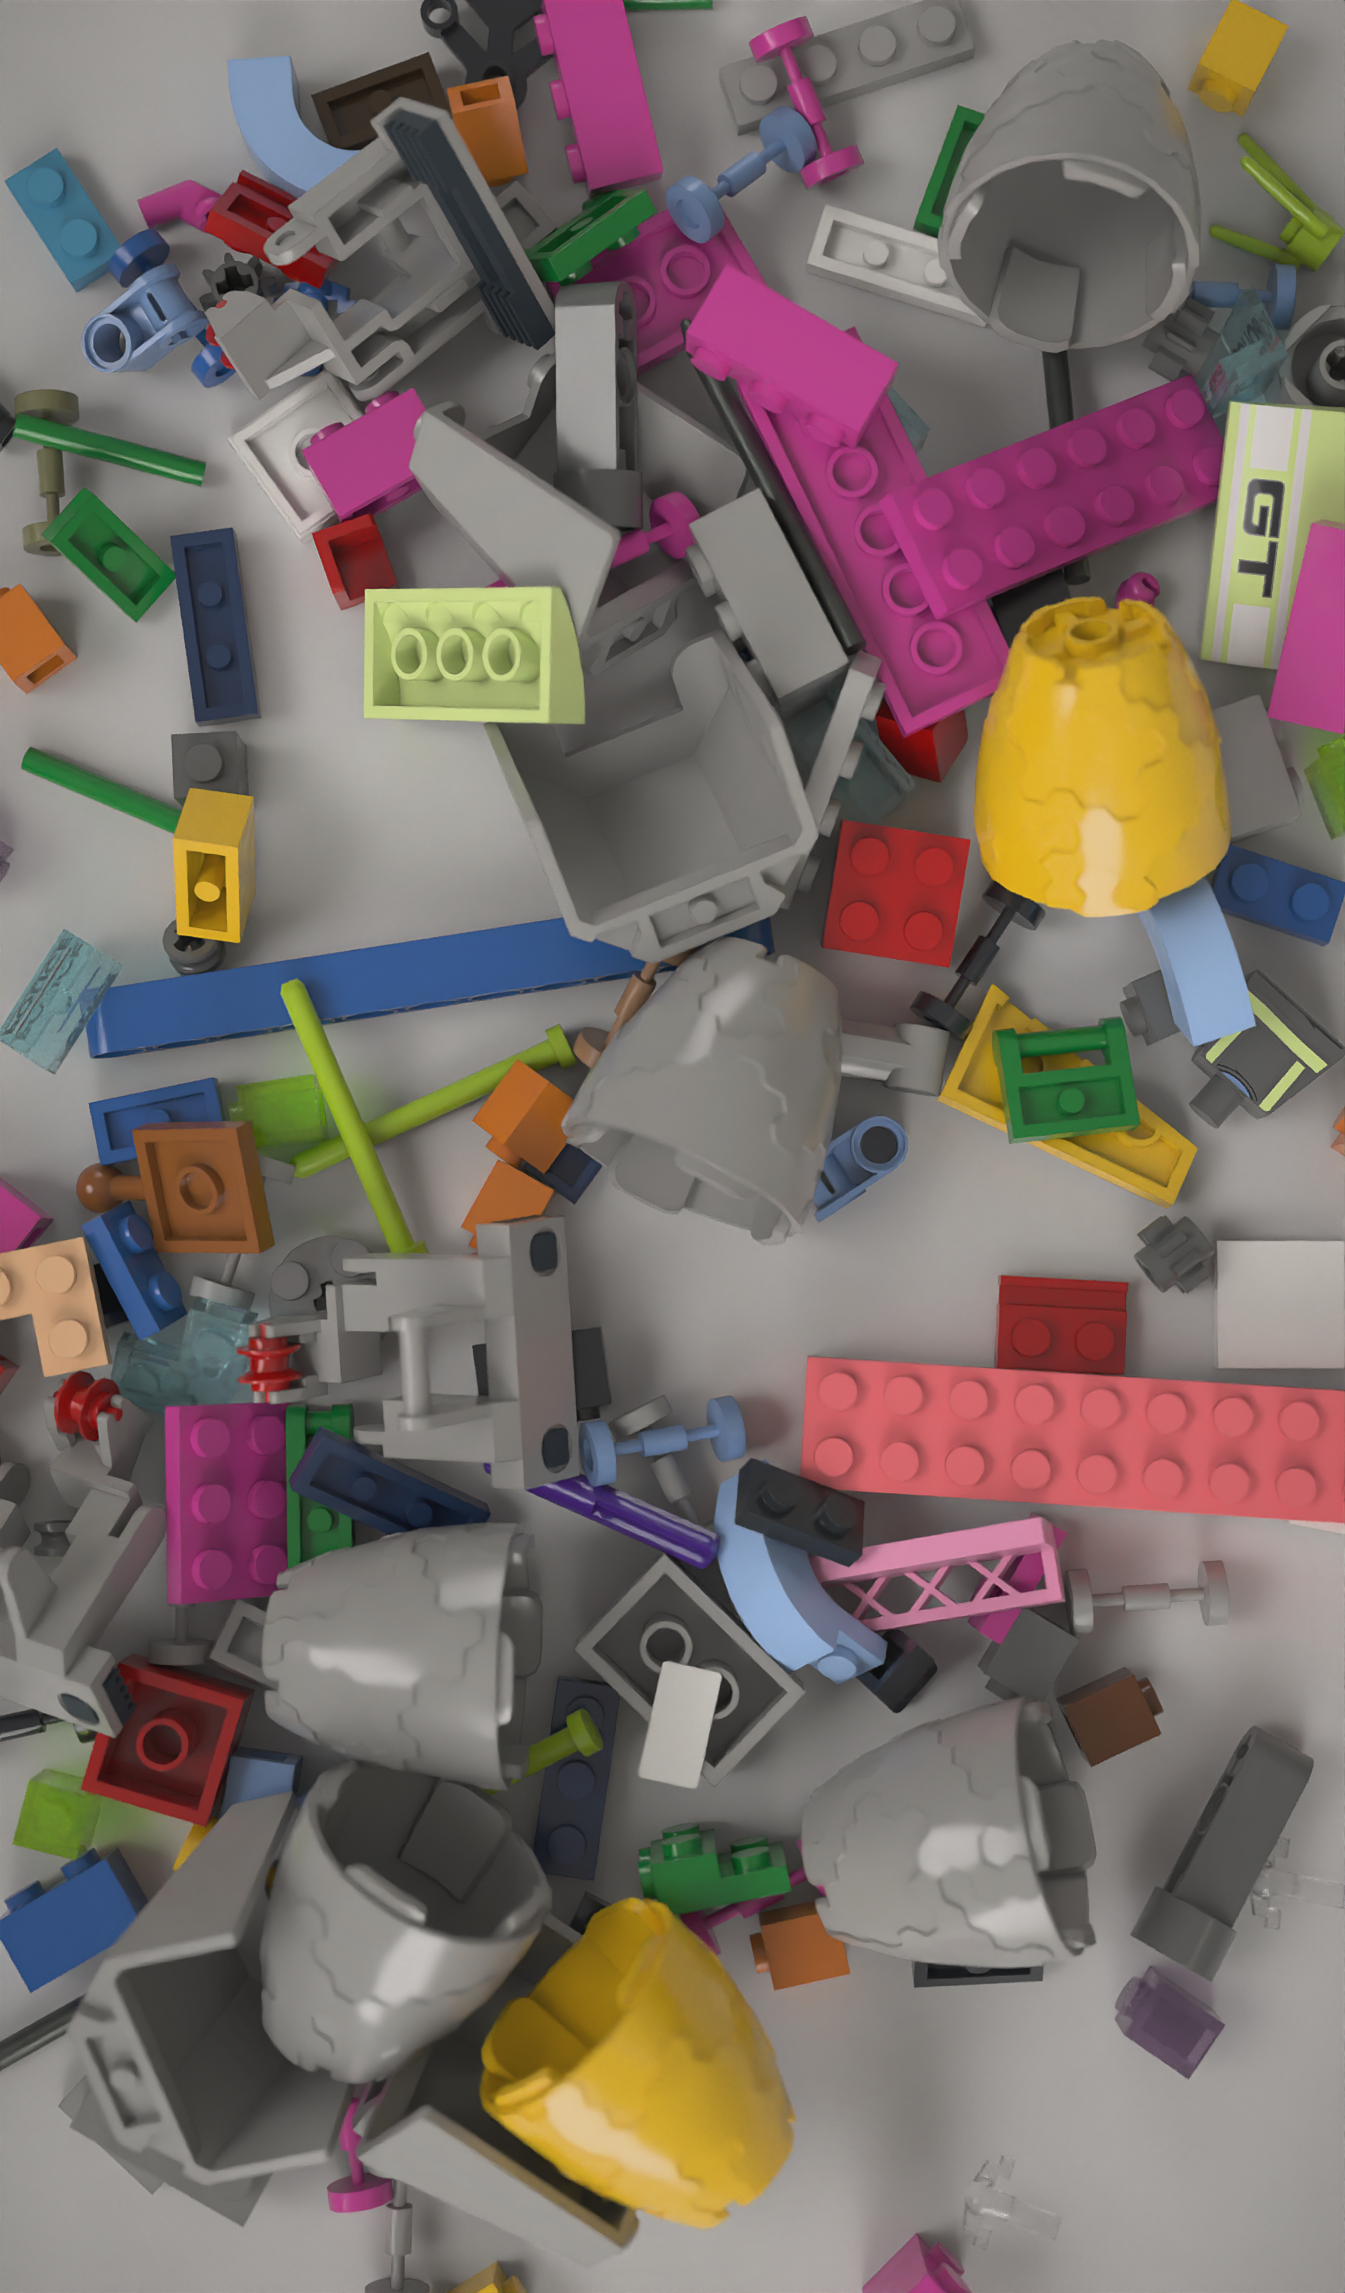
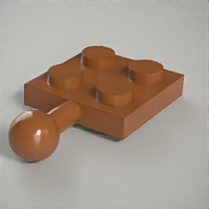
[76,1121,275,1253]

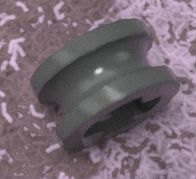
[162,920,226,976]
[34,1520,72,1557]

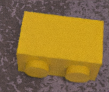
[173,788,256,943]

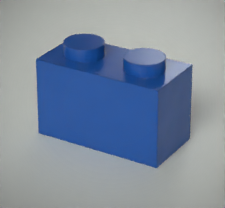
[0,1847,149,1993]

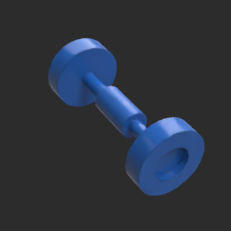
[108,229,237,388]

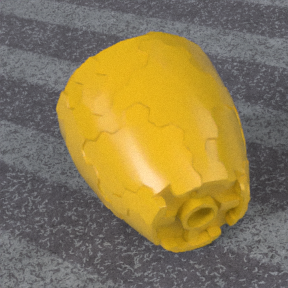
[973,597,1232,917]
[480,1897,796,2229]

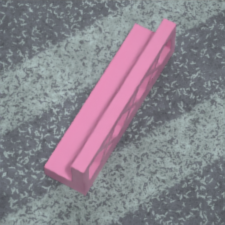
[808,1517,1066,1633]

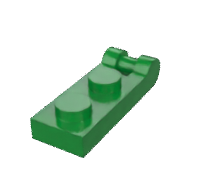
[286,1403,355,1569]

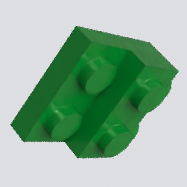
[637,1822,791,1915]

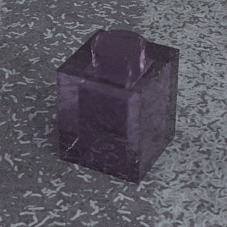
[1114,1966,1225,2080]

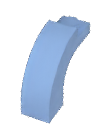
[227,56,361,198]
[1136,876,1256,1047]
[714,1459,887,1685]

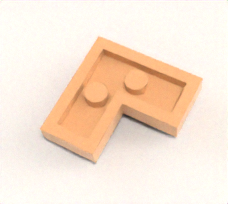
[0,1237,113,1378]

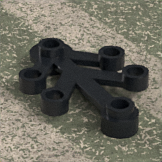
[420,0,553,110]

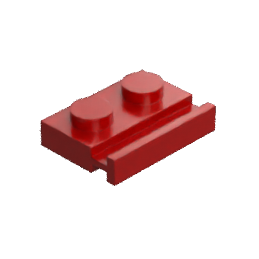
[204,170,340,289]
[994,1275,1129,1375]

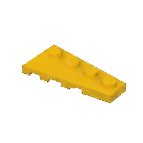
[937,983,1198,1209]

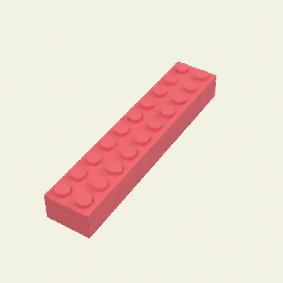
[800,1356,1345,1524]

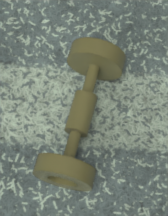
[14,389,79,556]

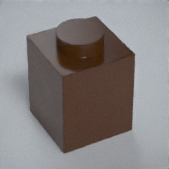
[1056,1667,1164,1767]

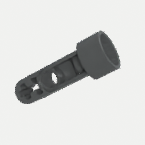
[553,281,643,532]
[1130,1726,1314,1982]

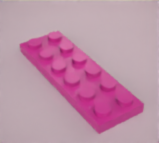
[736,326,1010,738]
[879,374,1224,620]

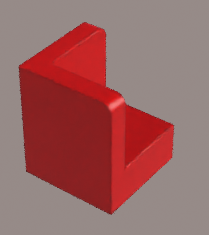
[312,513,400,610]
[875,700,968,783]

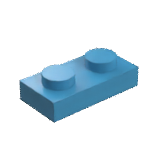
[4,148,121,293]

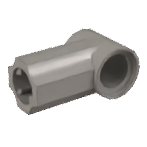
[841,1018,950,1096]

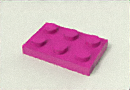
[545,186,768,376]
[165,1402,289,1605]

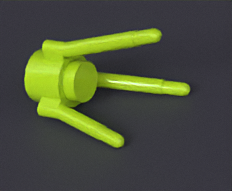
[1209,133,1345,273]

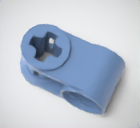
[81,263,208,372]
[812,1116,908,1223]

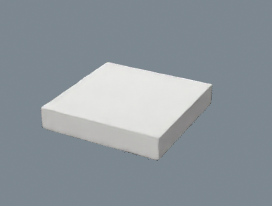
[227,369,364,545]
[1213,1241,1345,1369]

